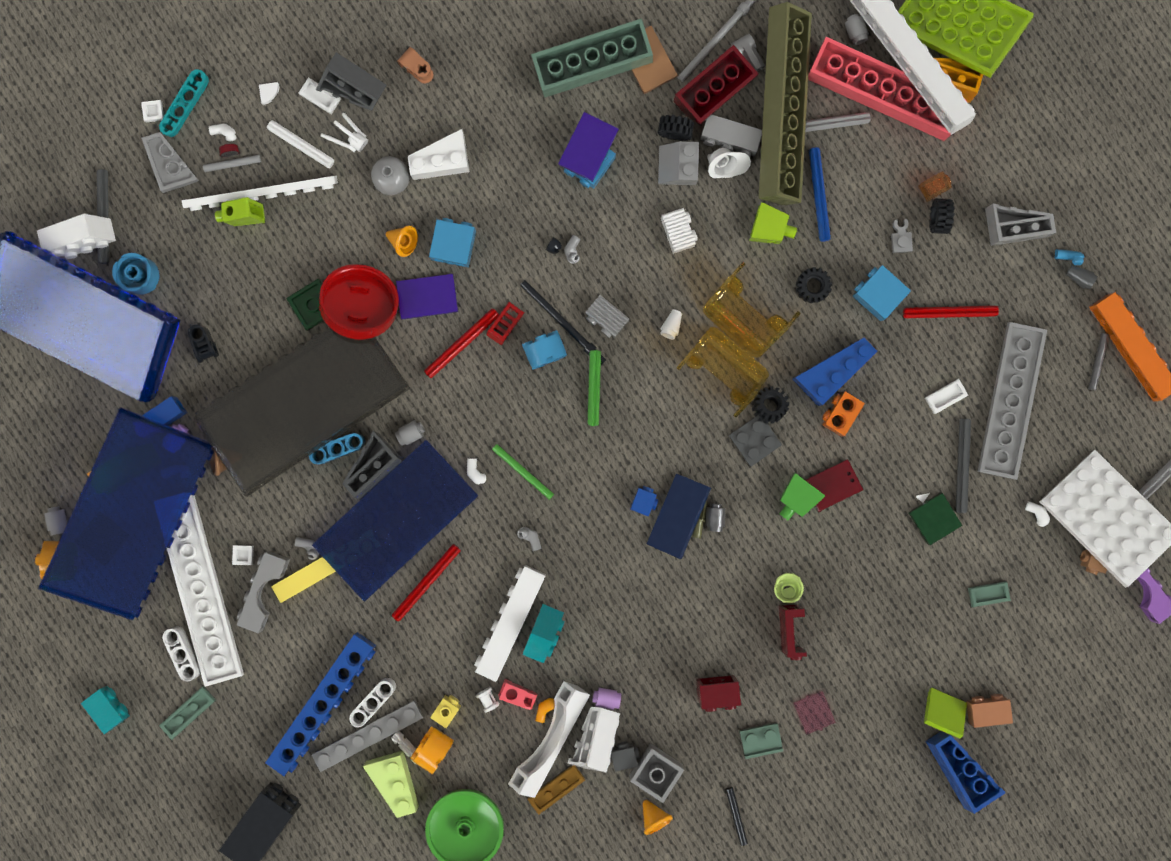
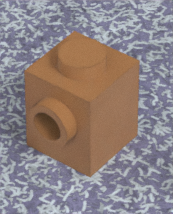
[1080,549,1107,575]

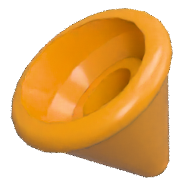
[386,225,418,257]
[643,800,673,835]

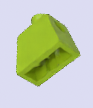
[215,197,265,226]
[749,202,797,244]

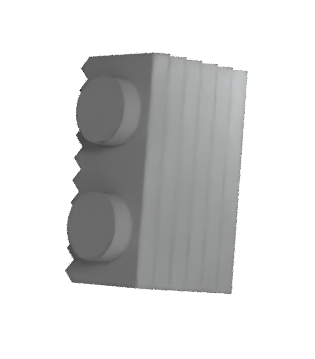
[585,295,630,338]

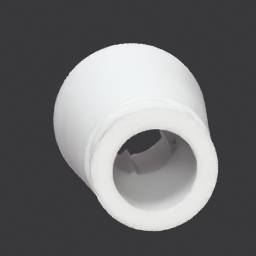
[660,310,682,339]

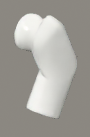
[467,459,486,485]

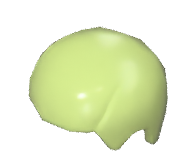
[774,573,804,604]

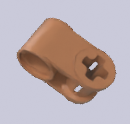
[397,47,433,84]

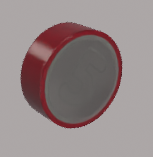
[219,144,240,157]

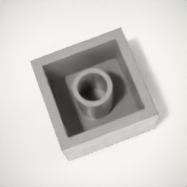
[629,743,684,803]

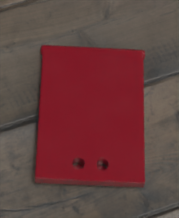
[804,459,863,512]

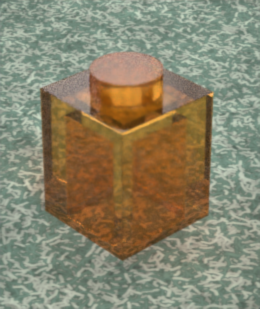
[918,171,952,202]

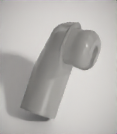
[564,235,581,264]
[517,527,542,551]

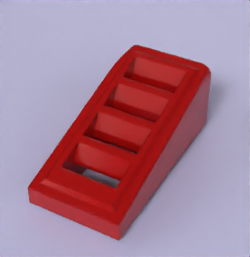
[486,302,525,345]

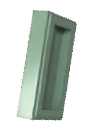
[968,581,1011,607]

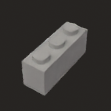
[700,115,762,157]

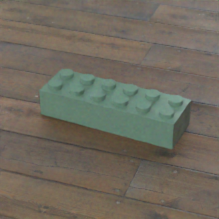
[531,18,653,98]

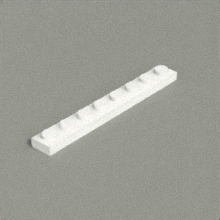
[182,176,338,211]

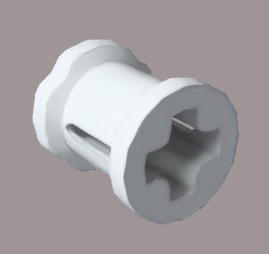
[476,687,500,713]

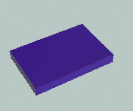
[558,112,619,182]
[396,274,458,320]

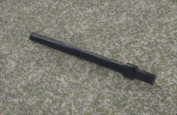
[520,280,606,365]

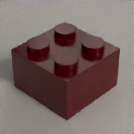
[696,675,741,712]

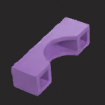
[1137,568,1171,624]

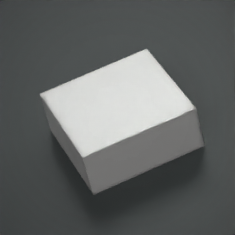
[141,100,164,123]
[232,545,254,565]

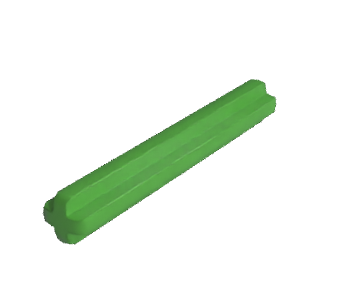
[588,350,601,426]

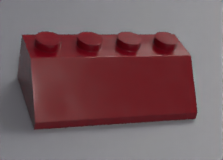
[673,45,759,124]

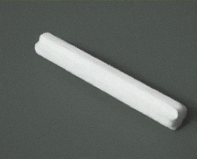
[267,120,334,168]

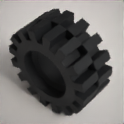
[657,115,694,141]
[929,198,955,234]
[795,267,832,303]
[752,386,789,424]

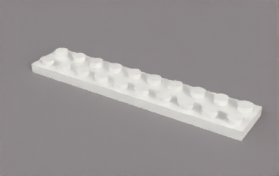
[154,490,244,687]

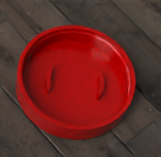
[319,264,399,339]

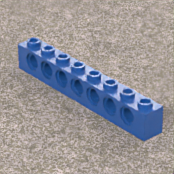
[265,632,376,776]

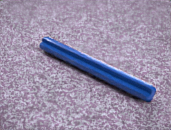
[809,147,831,242]

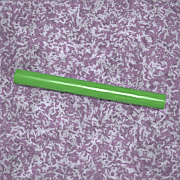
[492,444,554,500]

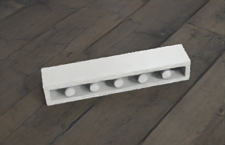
[474,565,546,682]

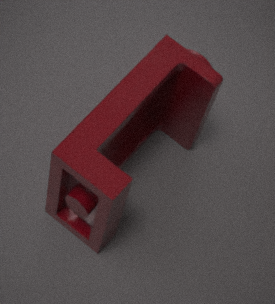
[779,604,807,660]

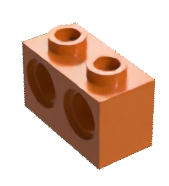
[822,391,865,437]

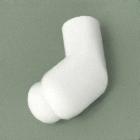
[209,123,236,142]
[1025,501,1050,527]

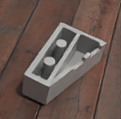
[985,204,1056,246]

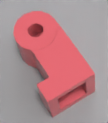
[498,679,538,710]

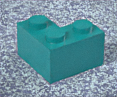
[522,604,565,663]

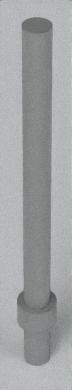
[678,0,756,82]

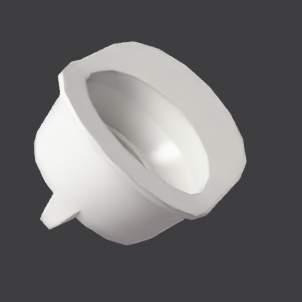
[707,148,751,178]

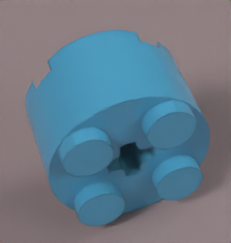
[112,253,159,295]
[522,330,567,370]

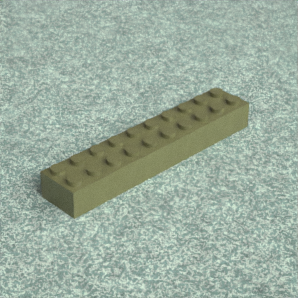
[759,2,812,205]

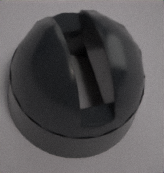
[545,237,562,254]

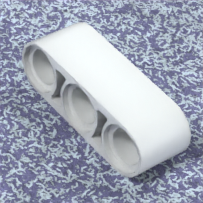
[162,626,201,681]
[349,678,396,727]

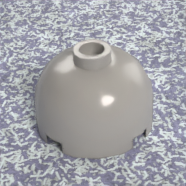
[371,156,410,196]

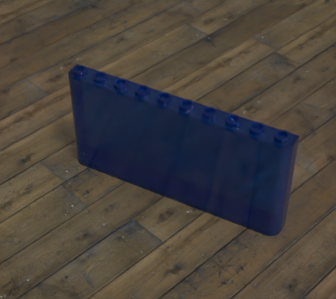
[0,231,181,402]
[38,407,214,621]

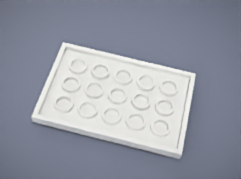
[1039,450,1171,588]

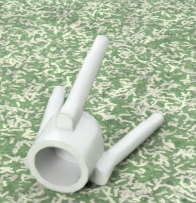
[321,113,368,152]

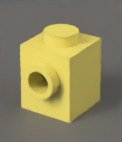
[430,695,461,728]

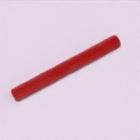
[903,306,999,318]
[424,308,499,378]
[392,544,461,622]

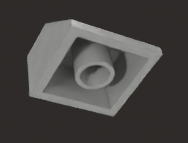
[658,141,699,185]

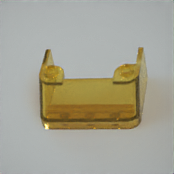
[703,262,801,358]
[676,327,769,417]

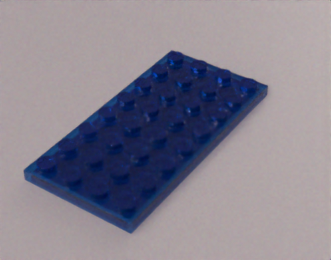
[312,440,479,602]

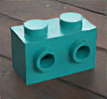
[81,686,130,734]

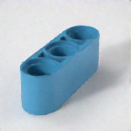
[309,433,366,464]

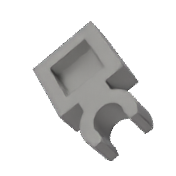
[891,219,913,253]

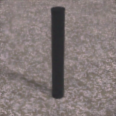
[725,787,748,846]

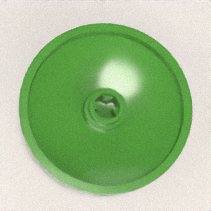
[425,789,504,861]

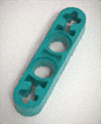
[159,69,209,137]

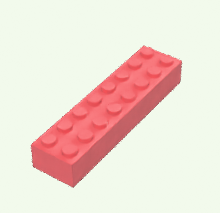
[808,37,967,141]

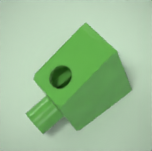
[779,472,825,521]

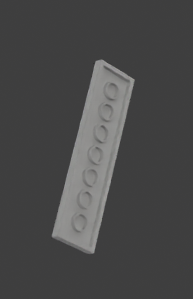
[977,322,1047,480]

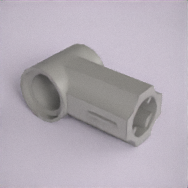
[731,34,765,72]

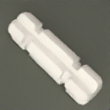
[391,731,416,764]

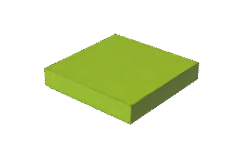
[924,688,967,739]

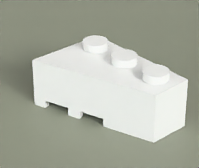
[408,129,470,180]
[567,707,620,772]

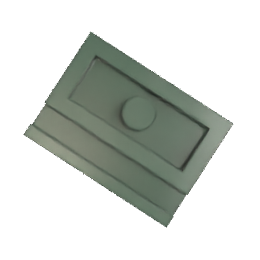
[739,723,783,759]

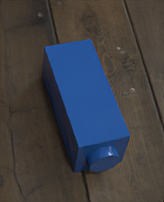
[133,396,187,438]

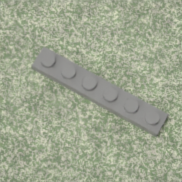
[312,700,424,772]

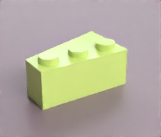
[363,751,419,818]

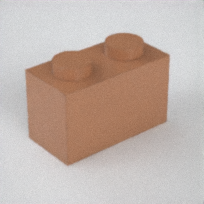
[966,694,1013,728]

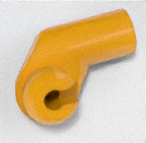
[535,698,555,723]

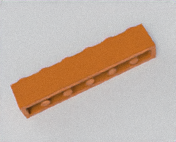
[1089,292,1171,402]

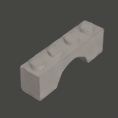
[237,551,290,633]

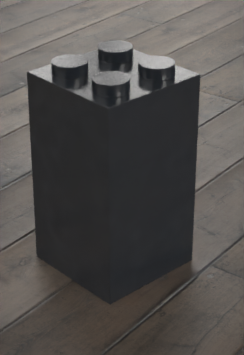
[219,782,302,861]

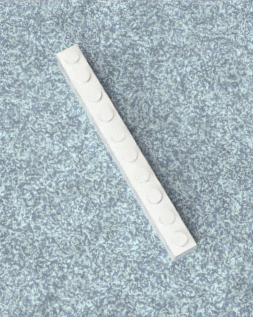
[850,0,976,135]

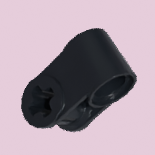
[188,325,219,363]

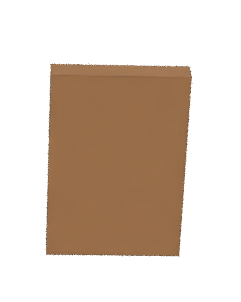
[631,26,678,94]

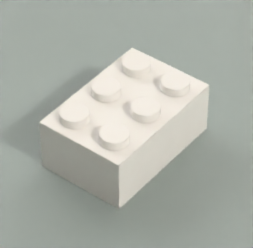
[37,214,116,259]

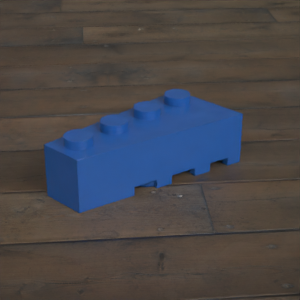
[792,338,878,406]
[925,731,1006,814]

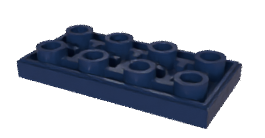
[647,474,711,559]

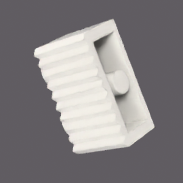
[661,208,698,254]

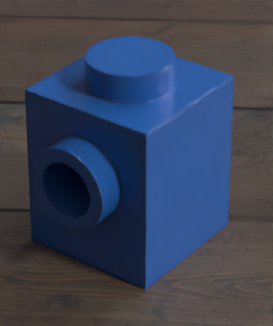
[630,486,658,517]

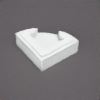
[259,82,279,105]

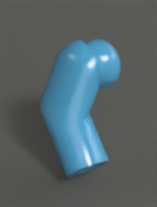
[1054,249,1084,265]

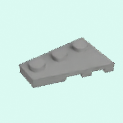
[142,132,199,193]

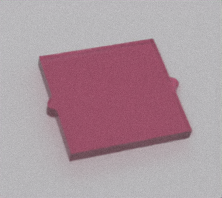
[793,691,836,735]

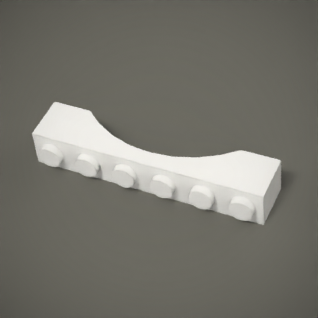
[508,681,590,798]

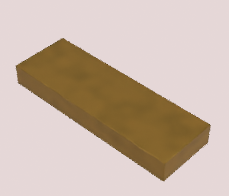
[527,765,585,815]

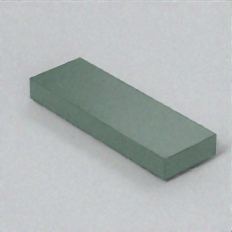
[159,686,216,740]

